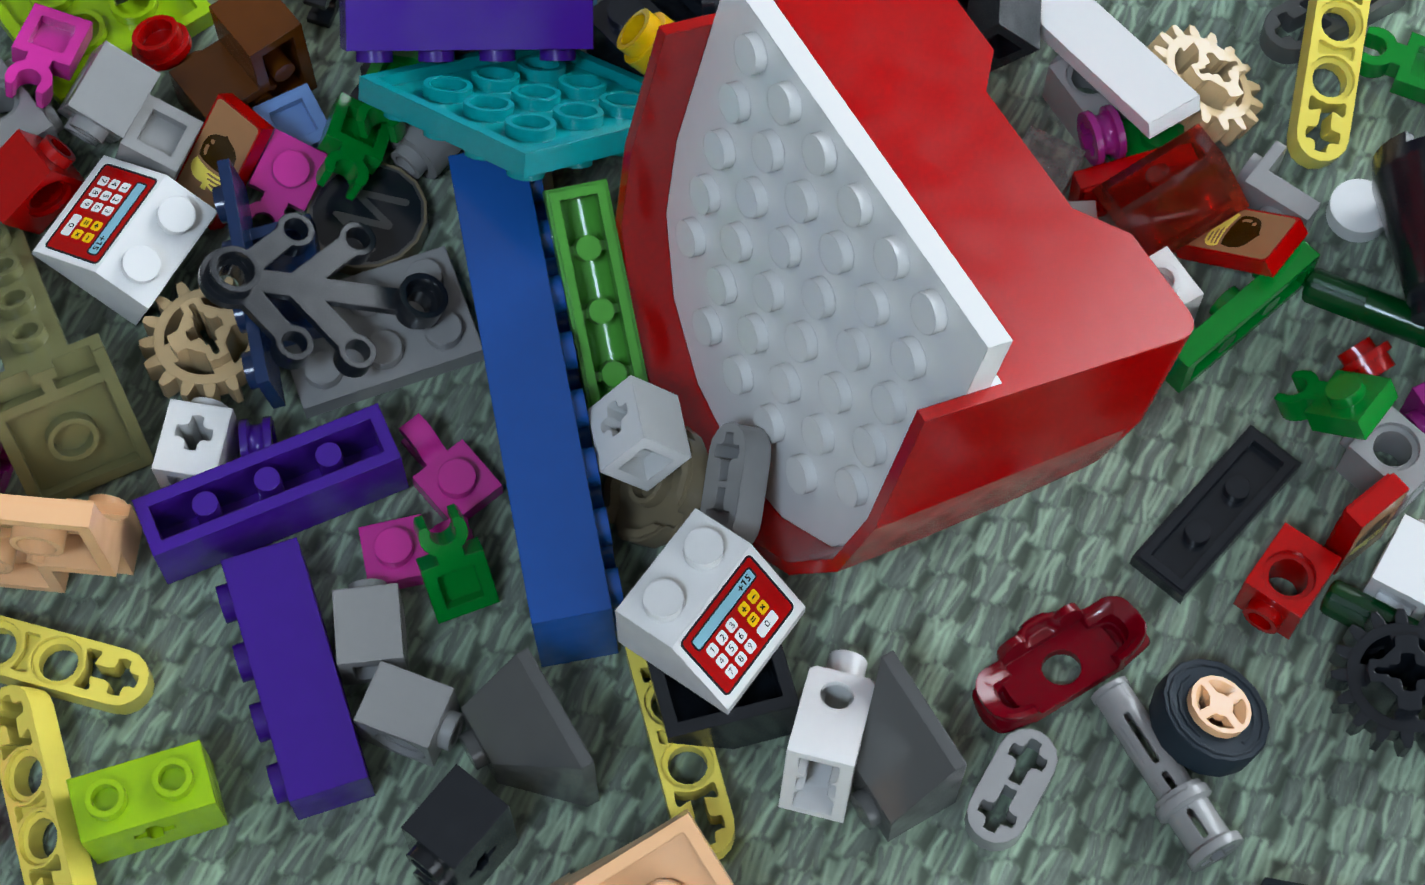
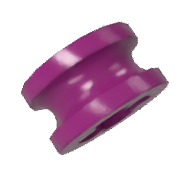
[1077,104,1127,166]

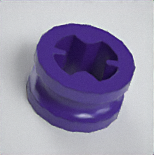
[238,416,278,457]

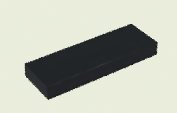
[1129,425,1302,604]

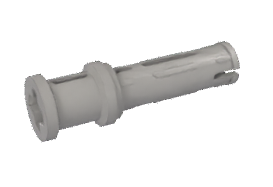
[1090,676,1244,872]

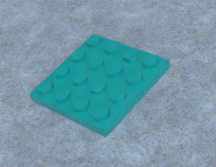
[358,49,644,181]

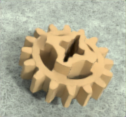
[1147,25,1263,147]
[139,276,250,403]

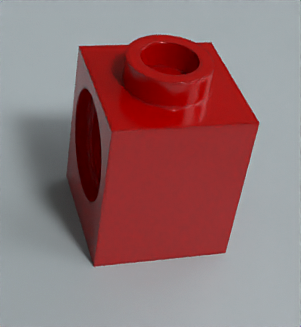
[0,129,85,235]
[1233,522,1342,640]

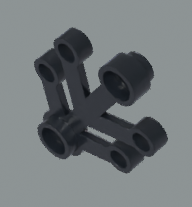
[198,212,448,378]

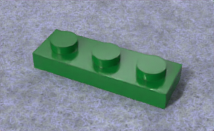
[1165,240,1320,393]

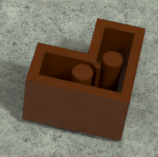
[168,0,317,124]

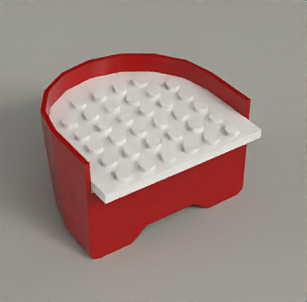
[615,0,1194,575]

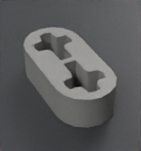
[700,422,771,544]
[964,728,1058,851]

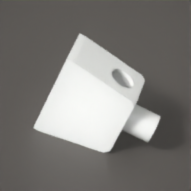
[778,650,875,823]

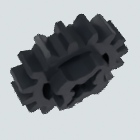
[1325,608,1425,757]

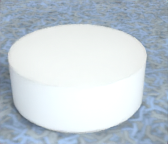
[1326,179,1384,243]

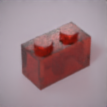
[1092,123,1250,256]

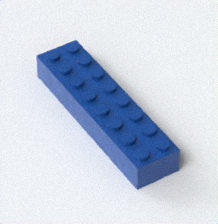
[448,153,624,667]

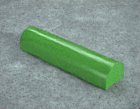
[542,178,648,442]

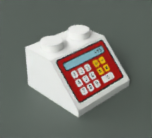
[31,155,217,325]
[615,508,806,715]

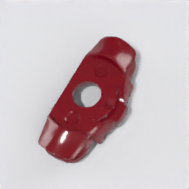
[972,596,1150,733]

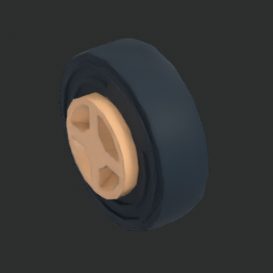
[1149,659,1270,777]

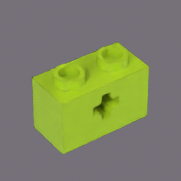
[66,740,229,864]

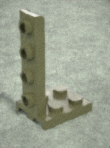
[0,224,154,500]

